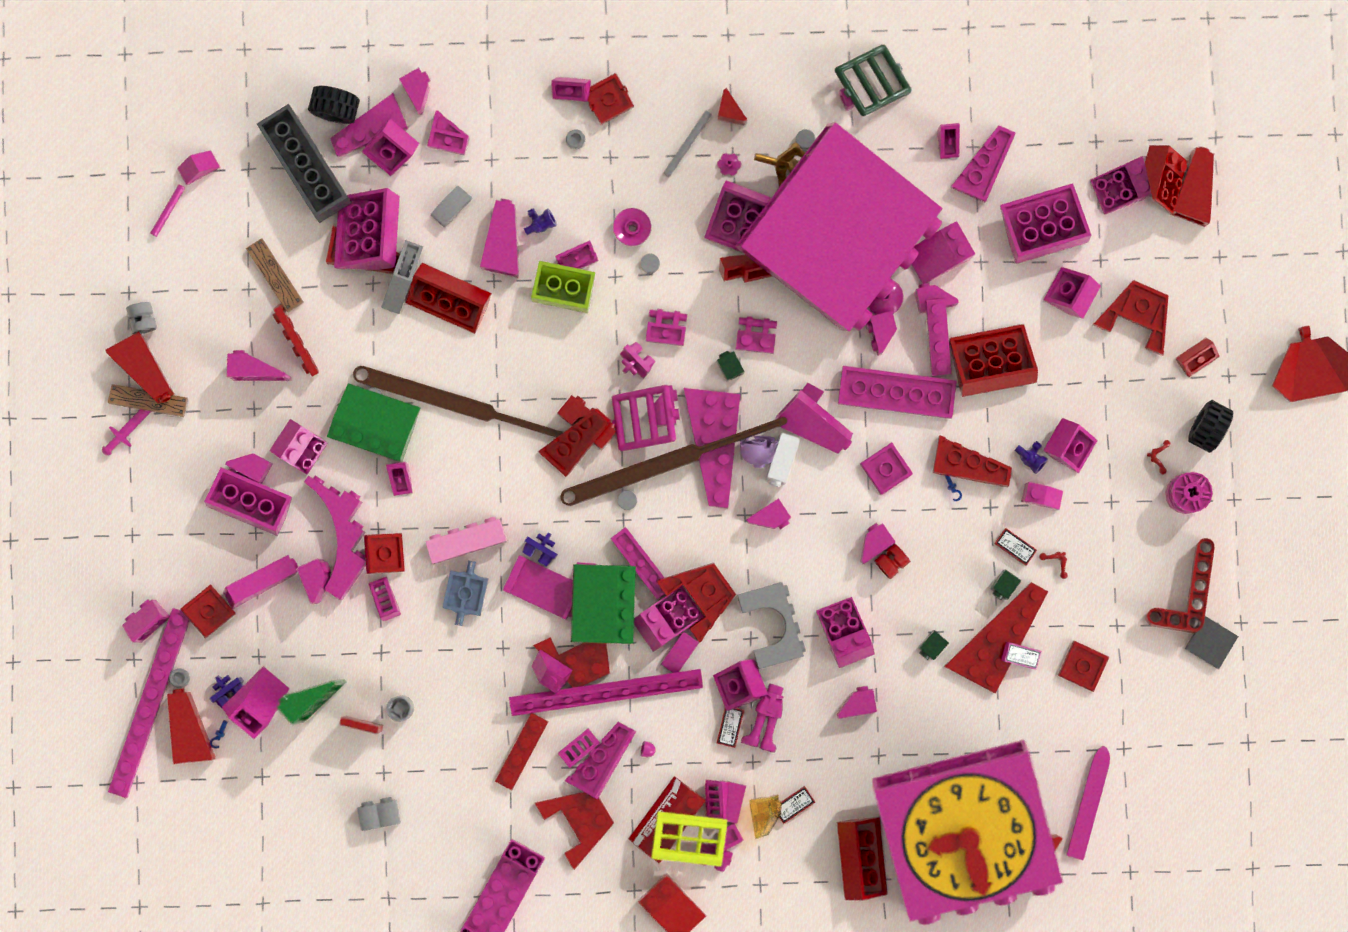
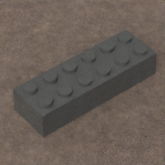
[257,104,352,223]

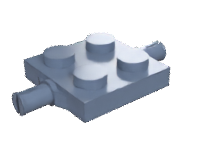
[442,560,489,626]

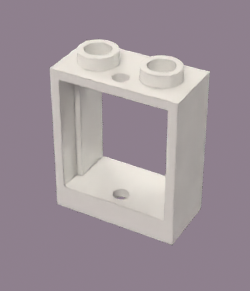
[766,433,800,487]

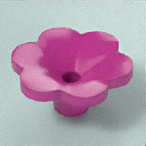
[717,153,741,176]

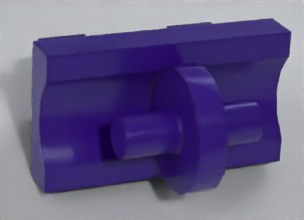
[522,532,558,567]
[209,675,244,708]

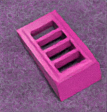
[368,577,401,621]
[558,728,600,768]
[705,780,729,819]

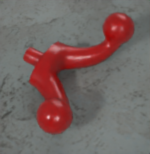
[1147,440,1171,475]
[1039,552,1068,579]

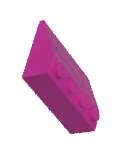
[704,180,771,252]
[1000,183,1092,264]
[334,188,400,270]

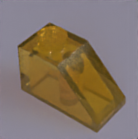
[749,795,782,839]

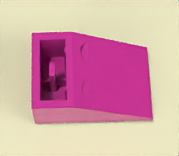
[1090,156,1152,215]
[634,586,704,652]
[816,597,875,668]
[222,666,289,739]

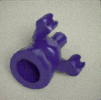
[524,208,557,235]
[1015,441,1048,474]

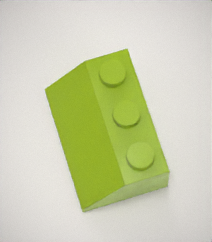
[531,261,595,313]

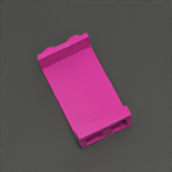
[503,555,573,620]

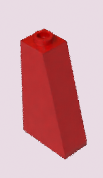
[1170,147,1214,227]
[105,332,174,403]
[167,689,216,764]

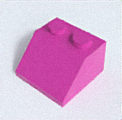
[362,119,419,176]
[1043,267,1101,319]
[1043,418,1098,473]
[296,559,332,604]
[122,599,170,643]
[713,659,768,711]

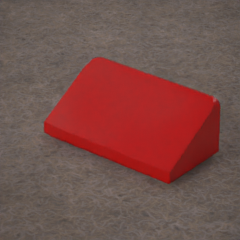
[1176,338,1220,377]

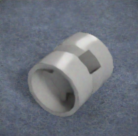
[126,302,157,334]
[386,696,414,721]

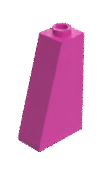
[480,199,519,278]
[775,390,853,454]
[223,555,298,609]

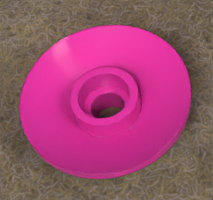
[613,208,651,246]
[869,280,903,315]

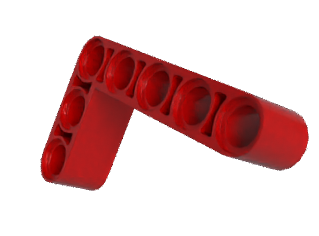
[1146,538,1215,633]

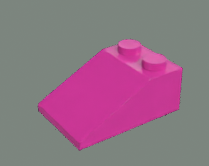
[911,221,975,284]
[227,350,291,381]

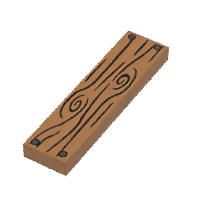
[246,238,304,312]
[108,384,188,417]

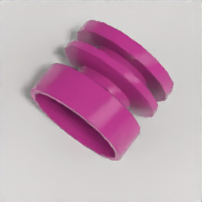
[1165,472,1213,514]

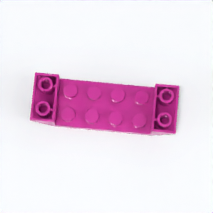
[460,839,546,932]

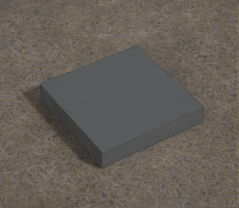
[1185,616,1239,669]

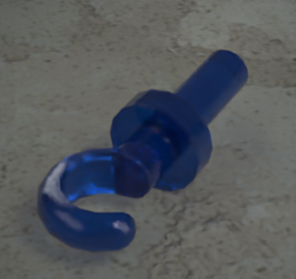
[944,475,962,501]
[210,720,228,749]

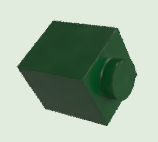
[717,350,745,382]
[990,569,1021,600]
[918,630,949,661]

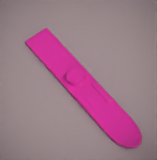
[1066,746,1110,861]

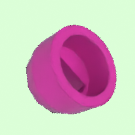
[641,741,656,757]

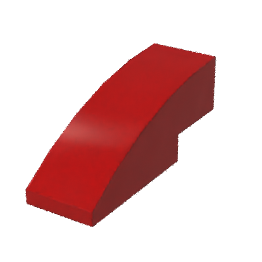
[719,255,772,283]

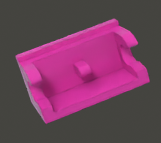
[555,240,598,269]

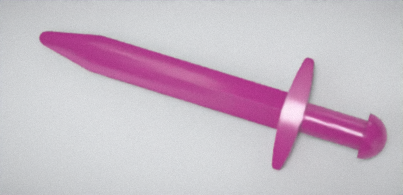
[102,410,151,455]

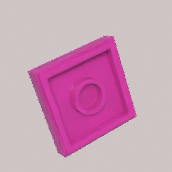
[860,442,913,495]

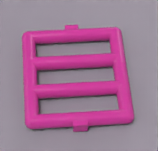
[612,385,676,451]

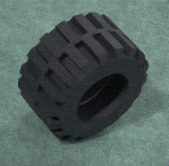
[308,85,360,124]
[1188,400,1233,453]

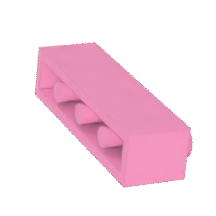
[425,517,507,564]

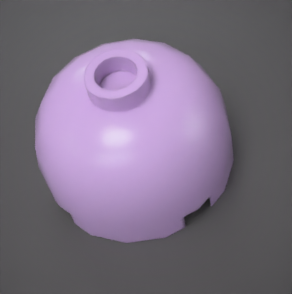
[740,435,779,468]

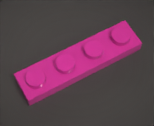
[925,298,951,376]
[610,527,665,600]

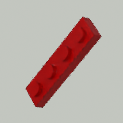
[495,713,549,790]

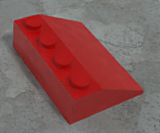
[949,324,1038,397]

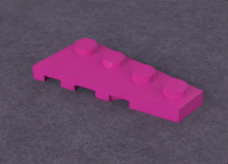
[330,93,408,157]
[951,125,1016,202]
[565,722,636,800]

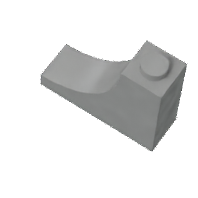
[381,240,423,314]

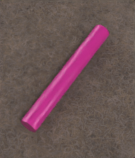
[150,184,185,237]

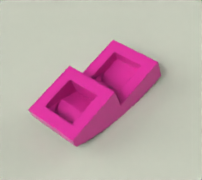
[661,632,699,673]

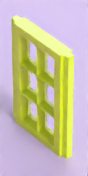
[651,811,727,866]

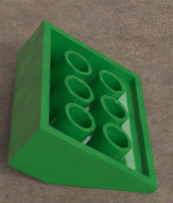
[327,383,421,462]
[571,564,636,644]
[276,679,346,725]

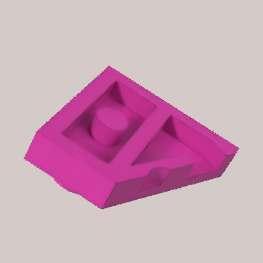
[427,110,469,156]

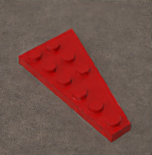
[944,582,1049,694]

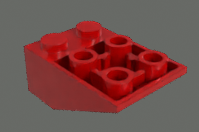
[1145,145,1187,214]

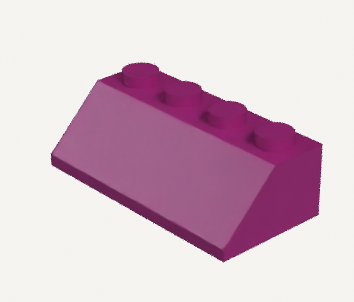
[204,467,292,536]

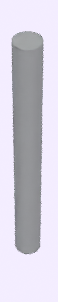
[664,111,712,177]

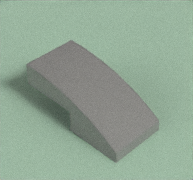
[431,186,472,228]

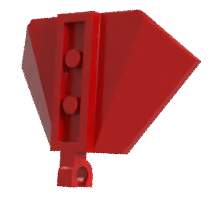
[1272,325,1348,402]

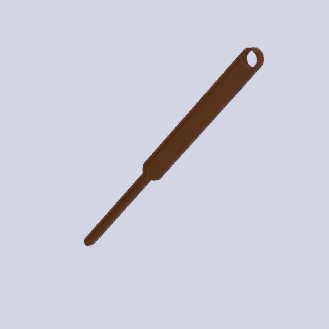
[353,366,563,438]
[560,417,788,506]

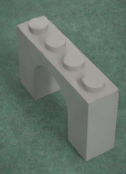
[737,582,806,669]

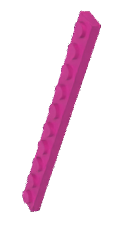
[108,608,190,798]
[509,669,703,716]

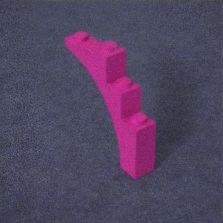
[304,475,366,600]

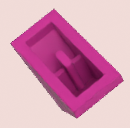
[937,123,960,159]
[177,150,220,185]
[386,462,413,496]

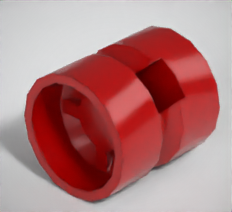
[874,543,911,579]

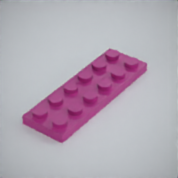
[838,366,957,419]

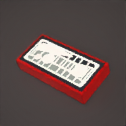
[994,528,1037,566]
[717,708,744,748]
[772,786,815,824]

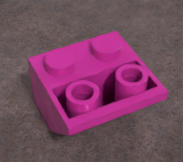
[269,419,328,475]

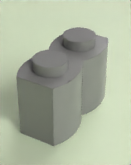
[357,797,401,831]

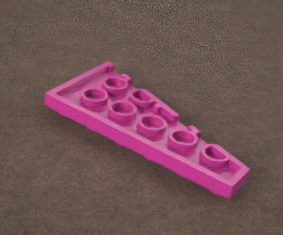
[684,388,741,508]

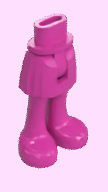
[741,683,784,753]

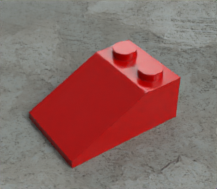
[638,873,706,932]

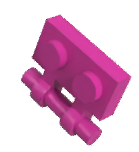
[646,309,687,346]
[736,316,777,354]

